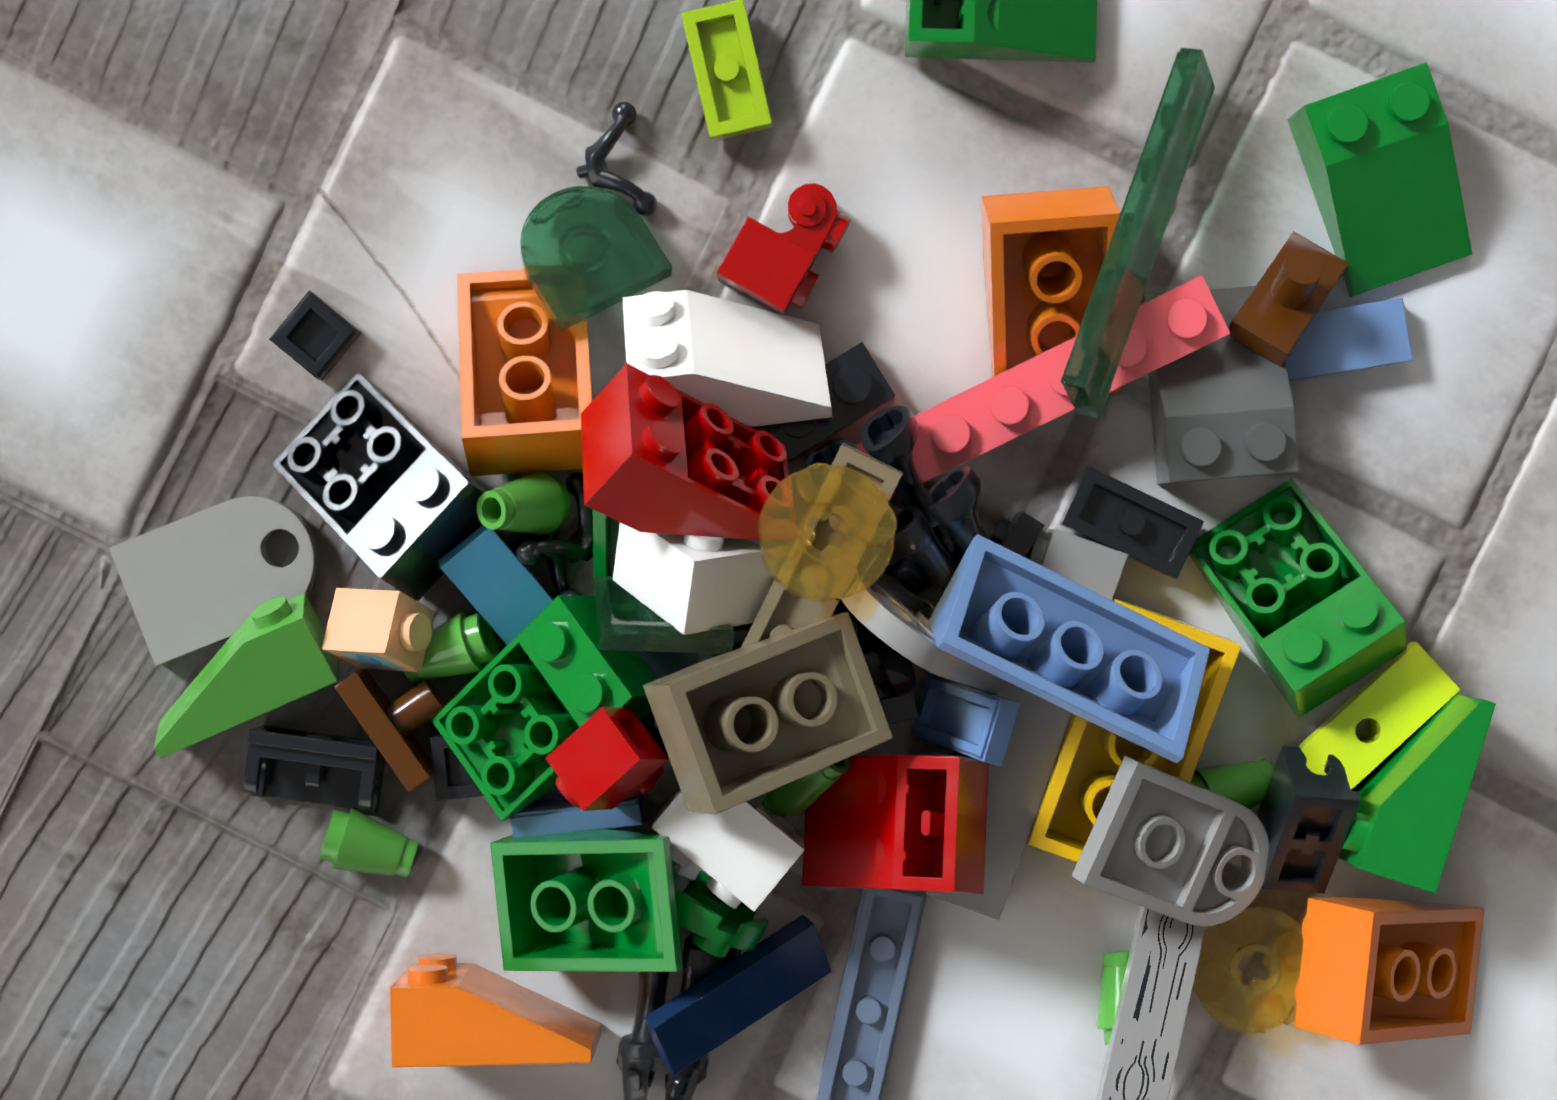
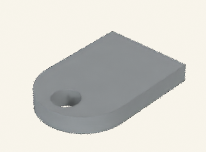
[109,496,319,666]
[841,574,1007,695]
[1072,755,1269,926]

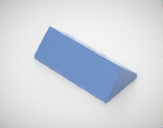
[928,534,1210,763]

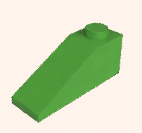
[154,593,338,759]

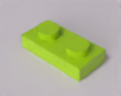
[681,0,772,142]

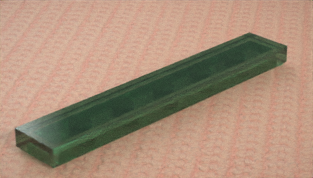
[1061,48,1215,418]

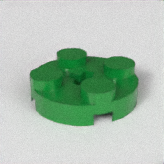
[672,861,769,958]

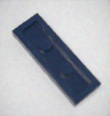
[644,915,832,1076]

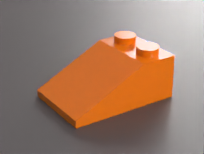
[981,186,1121,393]
[457,265,594,477]
[1294,897,1484,1045]
[390,953,601,1068]

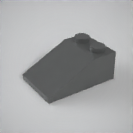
[1142,286,1299,484]

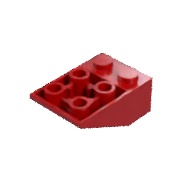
[581,363,797,542]
[802,755,989,894]

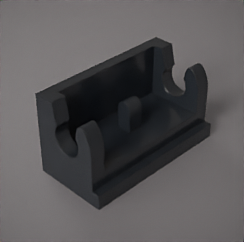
[244,725,386,813]
[1257,746,1360,894]

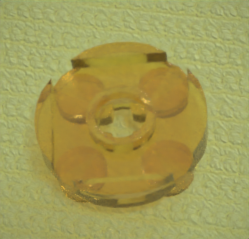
[758,463,897,601]
[1192,903,1304,1035]

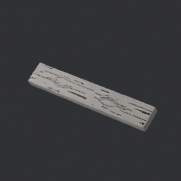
[1096,906,1206,1100]

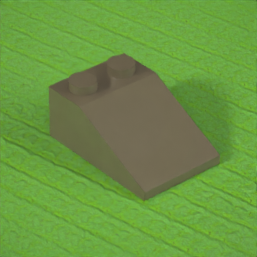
[643,612,893,815]

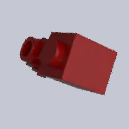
[716,183,851,315]
[545,707,669,811]

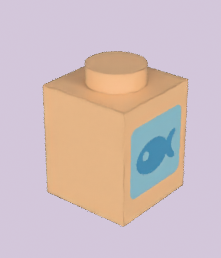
[322,588,435,672]

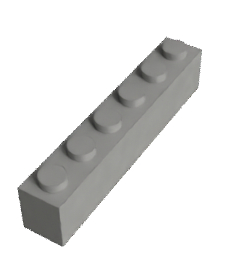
[925,529,1128,920]

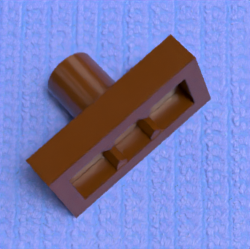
[1228,231,1349,366]
[334,669,446,792]

